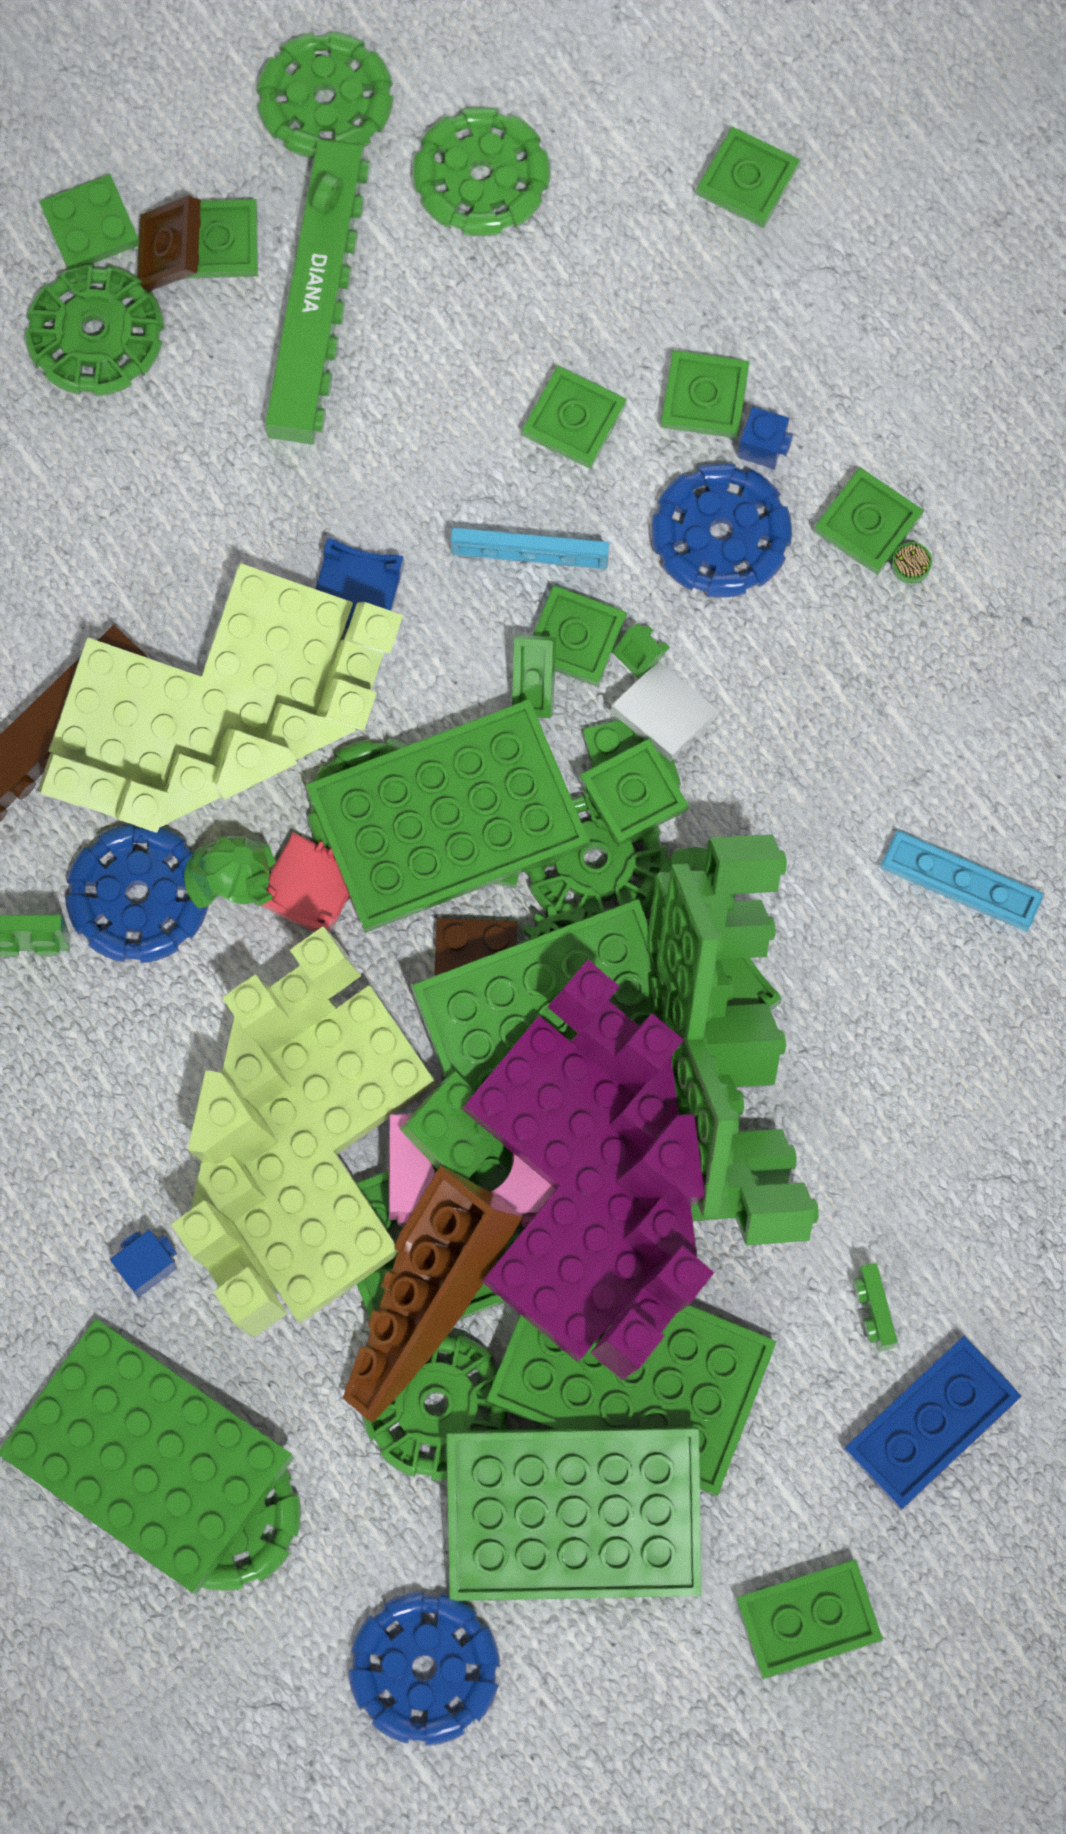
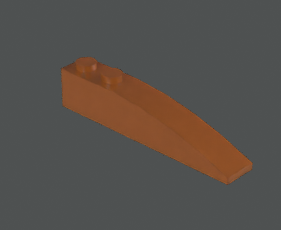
[343,1166,523,1422]

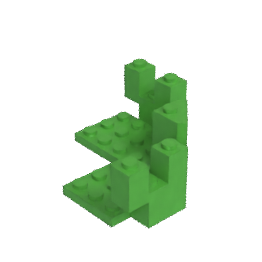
[647,834,819,1246]

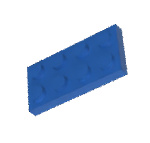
[843,1336,1022,1511]

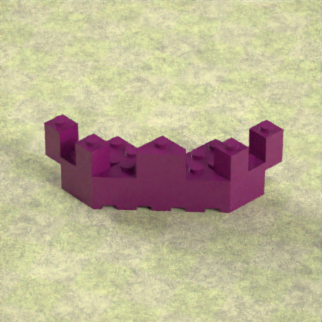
[461,960,715,1380]

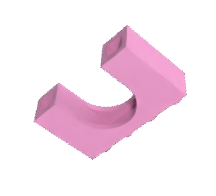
[389,1115,555,1227]

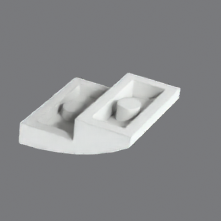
[610,662,720,762]

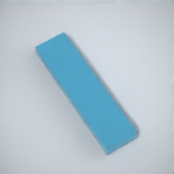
[451,528,609,569]
[880,830,1044,933]

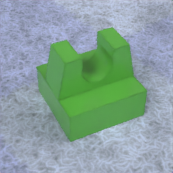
[613,623,670,679]

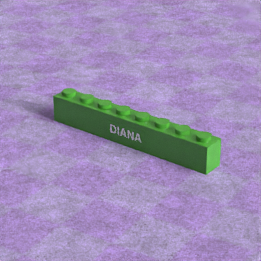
[266,139,370,445]

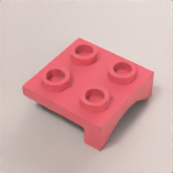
[260,833,350,933]

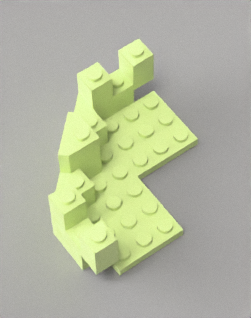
[38,563,403,833]
[171,926,437,1338]

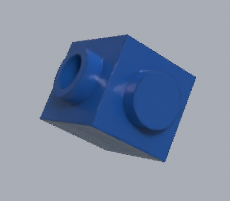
[738,406,794,470]
[110,1229,178,1298]

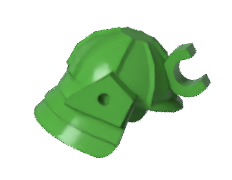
[184,835,276,909]

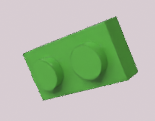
[512,634,556,718]
[853,1262,898,1352]

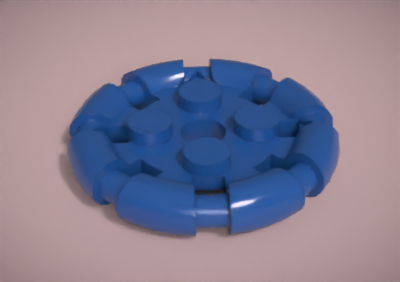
[651,463,792,598]
[65,824,209,963]
[348,1591,501,1746]

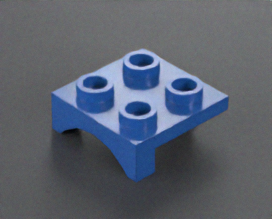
[315,538,404,629]

